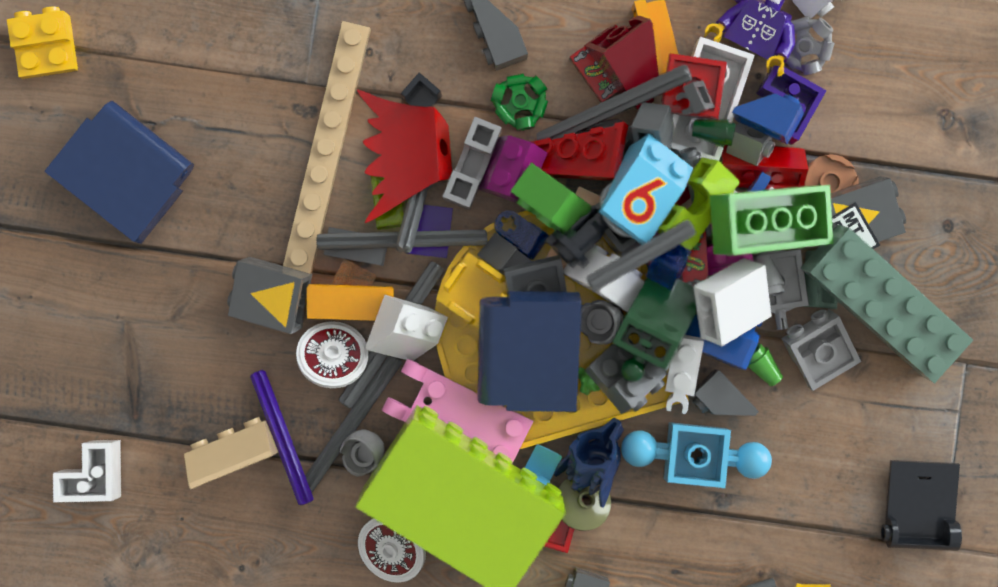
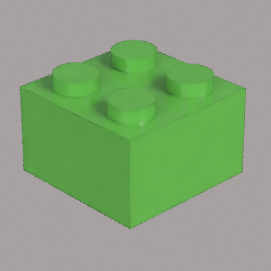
[511,163,592,234]

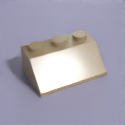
[184,417,278,489]

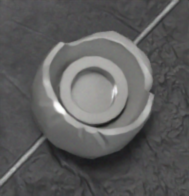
[580,300,624,344]
[340,429,385,477]

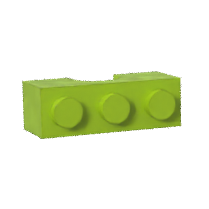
[657,157,740,252]

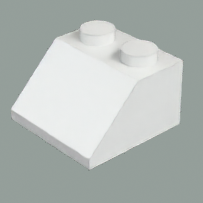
[365,295,448,361]

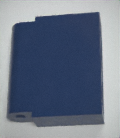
[44,101,194,244]
[477,291,582,412]

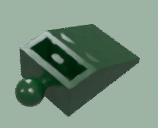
[612,267,697,382]

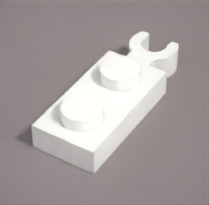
[665,335,704,414]

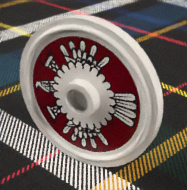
[296,321,368,388]
[358,518,426,582]

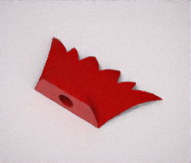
[357,89,452,223]

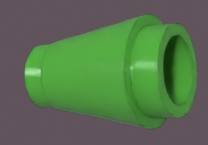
[748,344,783,386]

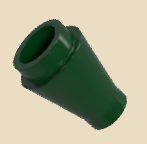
[692,119,736,148]

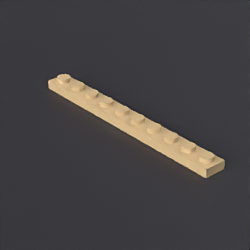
[283,21,371,274]

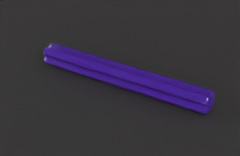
[250,370,314,505]

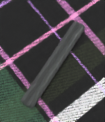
[586,220,696,291]

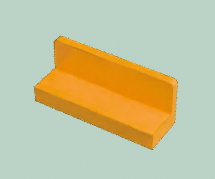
[631,0,678,76]
[307,284,394,321]

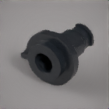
[545,205,609,268]

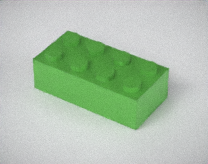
[710,185,833,255]

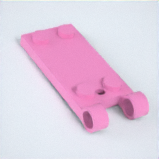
[382,359,533,461]

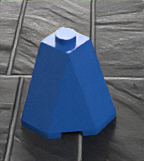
[686,315,763,370]

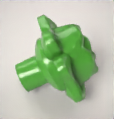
[578,367,600,395]

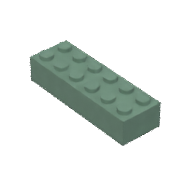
[800,225,973,383]

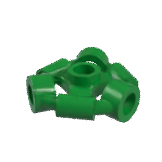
[491,73,548,131]

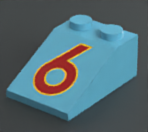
[599,134,693,244]

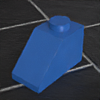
[732,94,804,144]

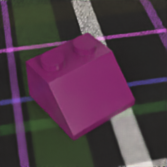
[479,135,547,203]

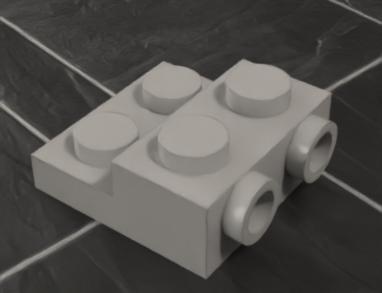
[781,309,861,391]

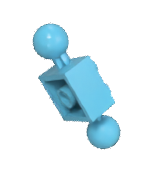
[621,422,772,488]

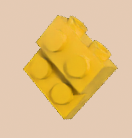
[7,7,78,79]

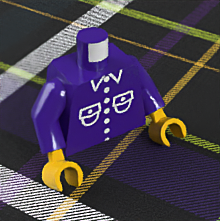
[704,0,795,76]

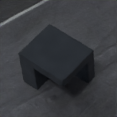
[401,72,442,107]

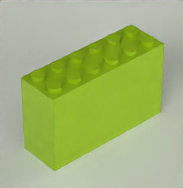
[356,405,565,587]

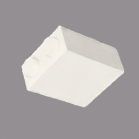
[694,258,771,346]

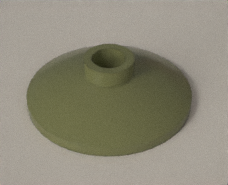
[558,478,611,531]

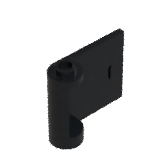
[881,460,962,551]

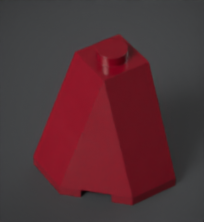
[584,15,659,110]

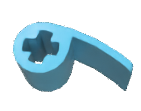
[525,444,562,485]

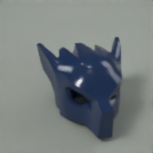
[553,417,624,508]

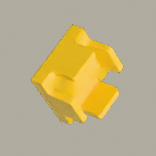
[436,252,508,329]

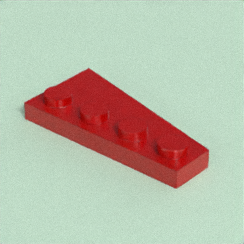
[532,122,629,181]

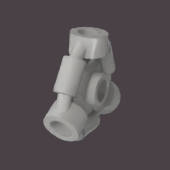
[785,16,835,75]

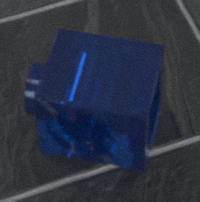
[646,245,692,291]

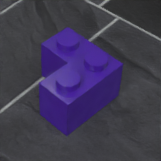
[756,66,827,145]

